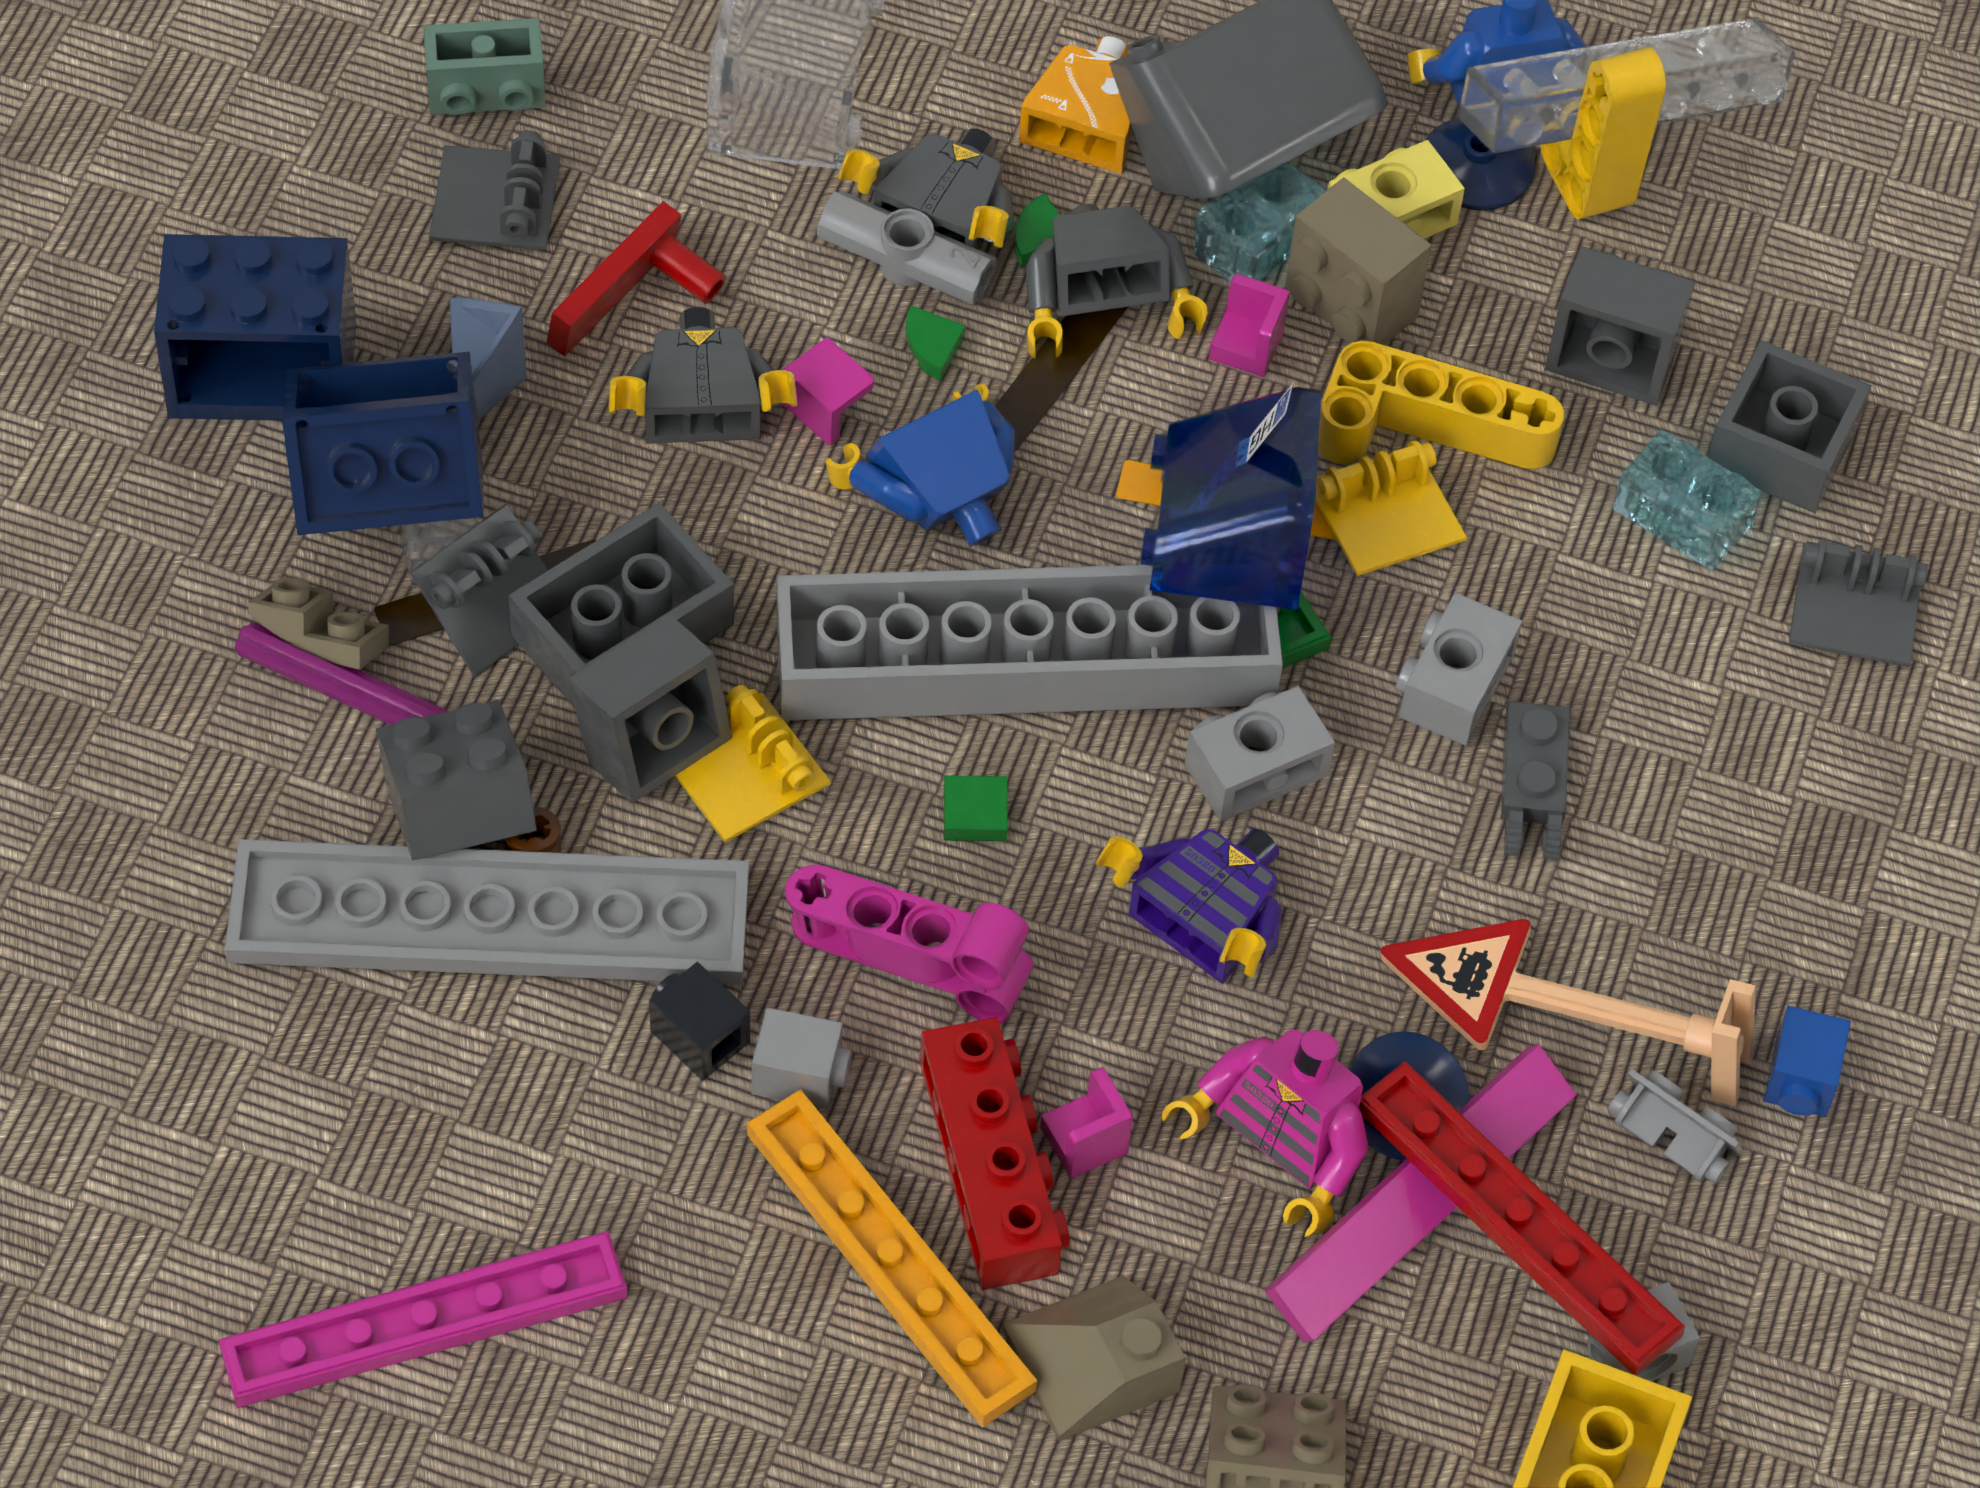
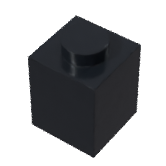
[649,961,750,1081]

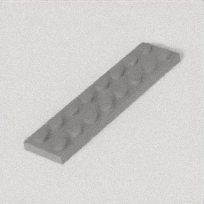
[225,839,749,985]

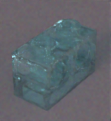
[1194,162,1326,282]
[1612,429,1762,571]

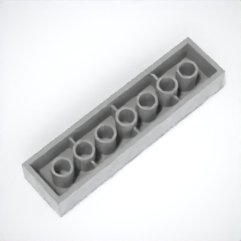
[776,561,1283,720]

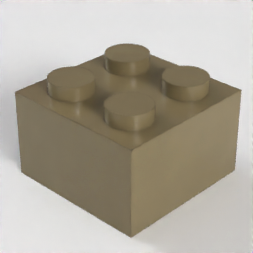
[1285,177,1432,345]

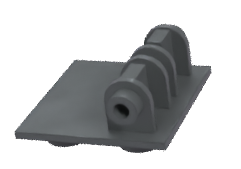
[429,130,560,250]
[410,504,548,676]
[1788,537,1928,667]

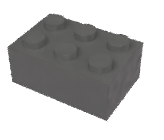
[509,502,734,708]

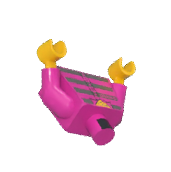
[1162,1029,1368,1237]

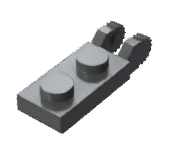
[1500,701,1570,860]

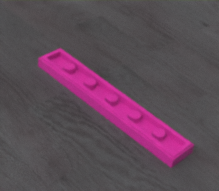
[1264,1044,1577,1342]
[218,1231,627,1408]

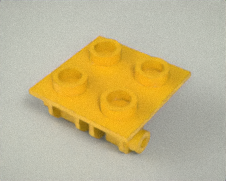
[1307,440,1467,576]
[675,684,831,843]

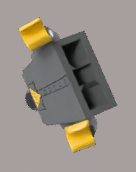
[837,128,1015,250]
[1026,204,1208,358]
[608,307,798,444]

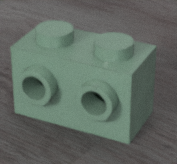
[423,18,546,115]

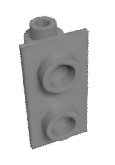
[1608,1069,1743,1184]

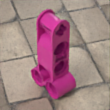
[785,864,1034,1024]

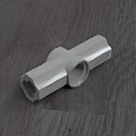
[817,190,997,305]

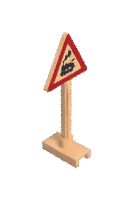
[1380,919,1756,1107]

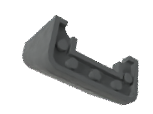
[1109,0,1388,199]

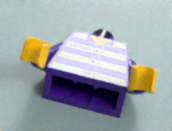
[1095,829,1282,984]

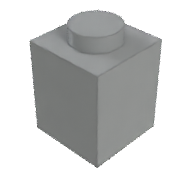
[751,1007,852,1110]

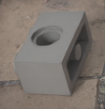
[1396,592,1522,746]
[1184,685,1335,822]

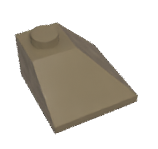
[1002,1276,1186,1442]

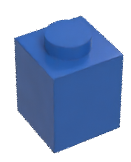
[1763,1005,1851,1117]

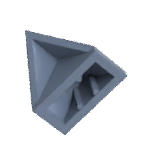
[450,297,527,421]

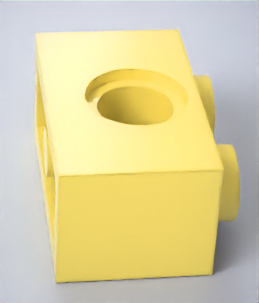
[1328,140,1465,239]

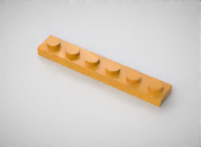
[747,1089,1037,1428]

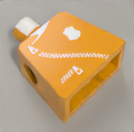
[1019,36,1133,174]

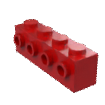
[920,1016,1070,1291]

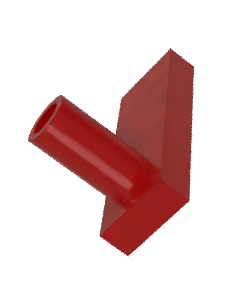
[546,201,726,357]

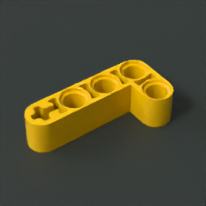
[1539,46,1666,220]
[1315,341,1564,469]

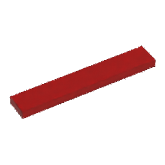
[1359,1061,1685,1376]

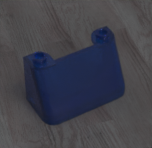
[1140,387,1321,610]

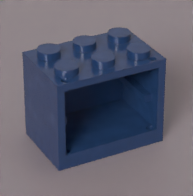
[154,234,357,421]
[282,351,484,535]

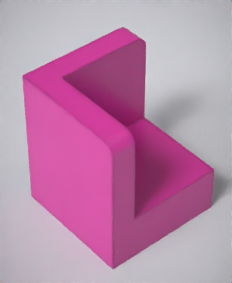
[1209,274,1290,377]
[782,337,874,446]
[1040,1067,1133,1179]

